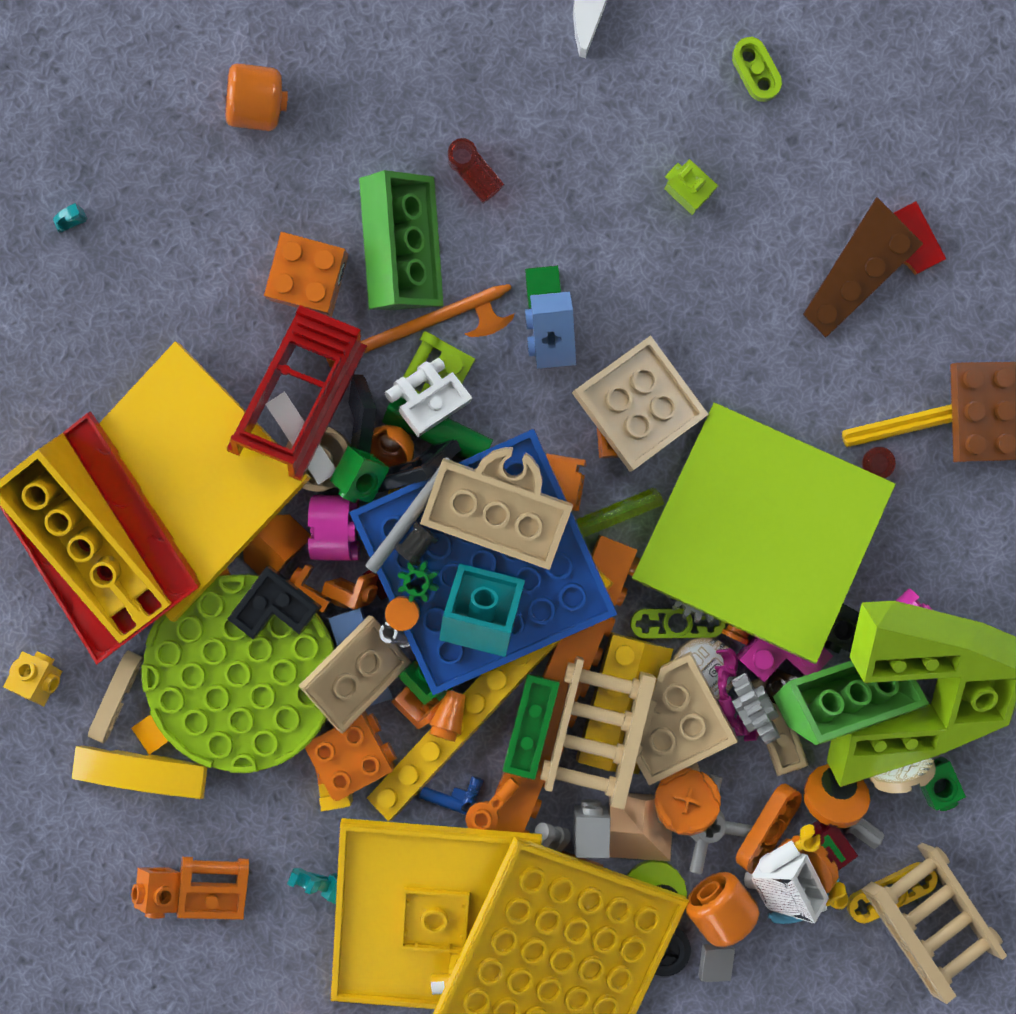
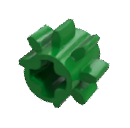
[397,560,439,602]

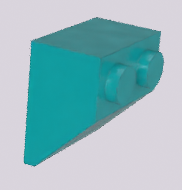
[439,563,525,657]

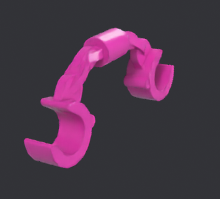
[715,648,759,741]

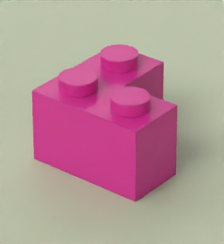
[736,636,833,682]

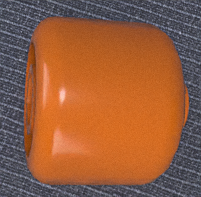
[225,63,288,131]
[686,872,760,947]

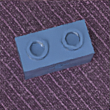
[525,292,576,369]

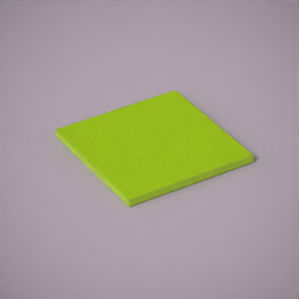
[632,402,896,664]

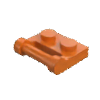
[176,856,249,920]

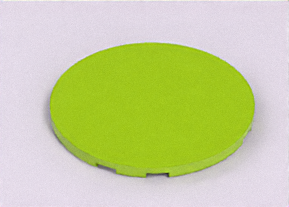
[141,574,335,773]

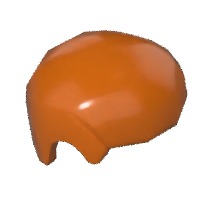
[370,425,414,467]

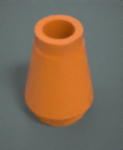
[429,690,466,742]

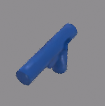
[419,776,484,815]

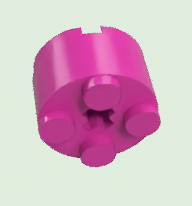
[308,495,360,561]

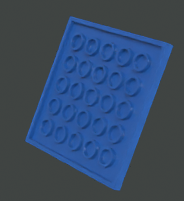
[349,429,618,696]

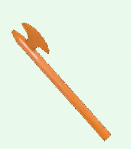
[326,284,515,368]

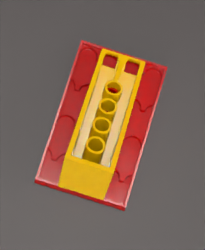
[0,411,201,665]

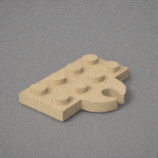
[420,447,573,570]

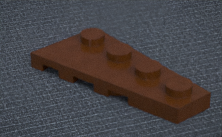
[802,197,923,338]

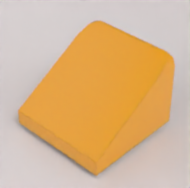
[131,714,169,755]

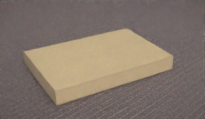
[299,615,412,734]

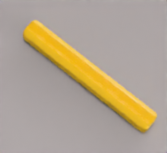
[842,404,952,447]

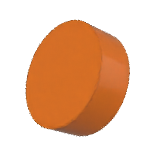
[385,596,420,631]

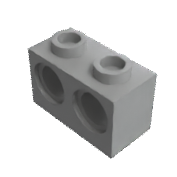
[573,799,610,858]

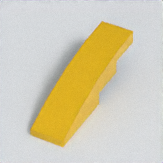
[72,745,208,799]

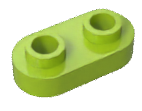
[732,37,782,102]

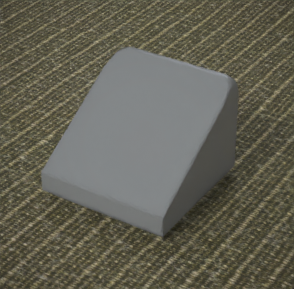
[698,943,735,982]

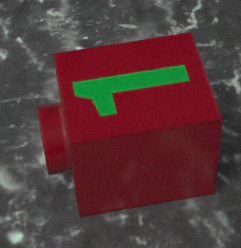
[811,820,858,871]

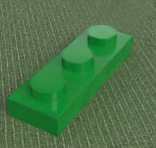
[502,673,560,780]

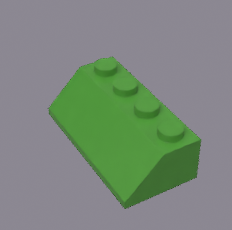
[359,170,444,310]
[773,661,929,745]

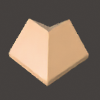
[608,793,672,861]

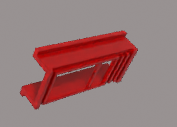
[226,305,367,481]

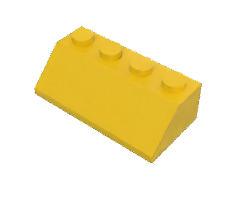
[576,632,673,774]

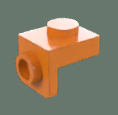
[289,564,332,613]
[321,573,378,610]
[391,686,442,729]

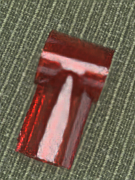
[447,138,505,204]

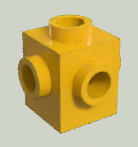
[3,651,63,707]

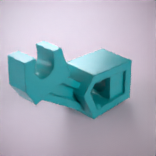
[287,868,338,904]

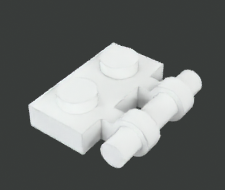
[385,358,472,437]

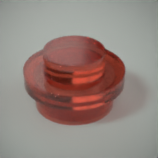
[862,447,896,478]

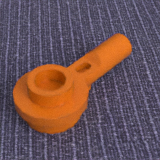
[465,777,520,830]

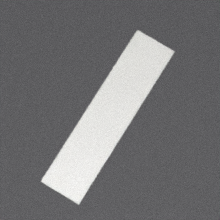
[265,391,336,485]

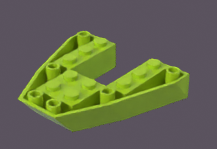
[827,601,1016,787]

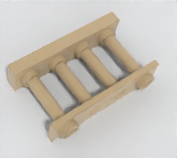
[540,656,656,810]
[862,843,1007,1004]

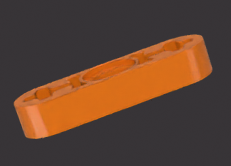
[736,783,802,874]

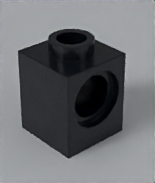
[824,604,859,654]

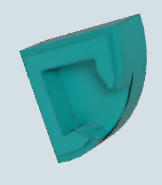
[53,203,87,232]

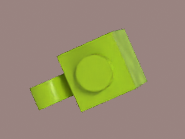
[664,159,718,215]

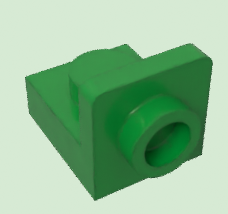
[398,658,453,705]

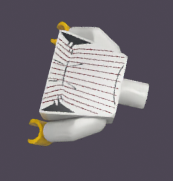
[744,824,848,923]

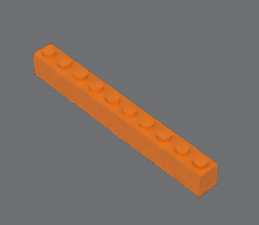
[494,535,640,833]

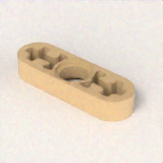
[88,650,144,743]

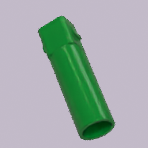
[382,397,493,460]

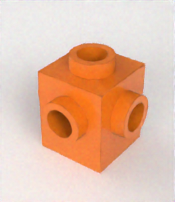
[131,867,181,919]

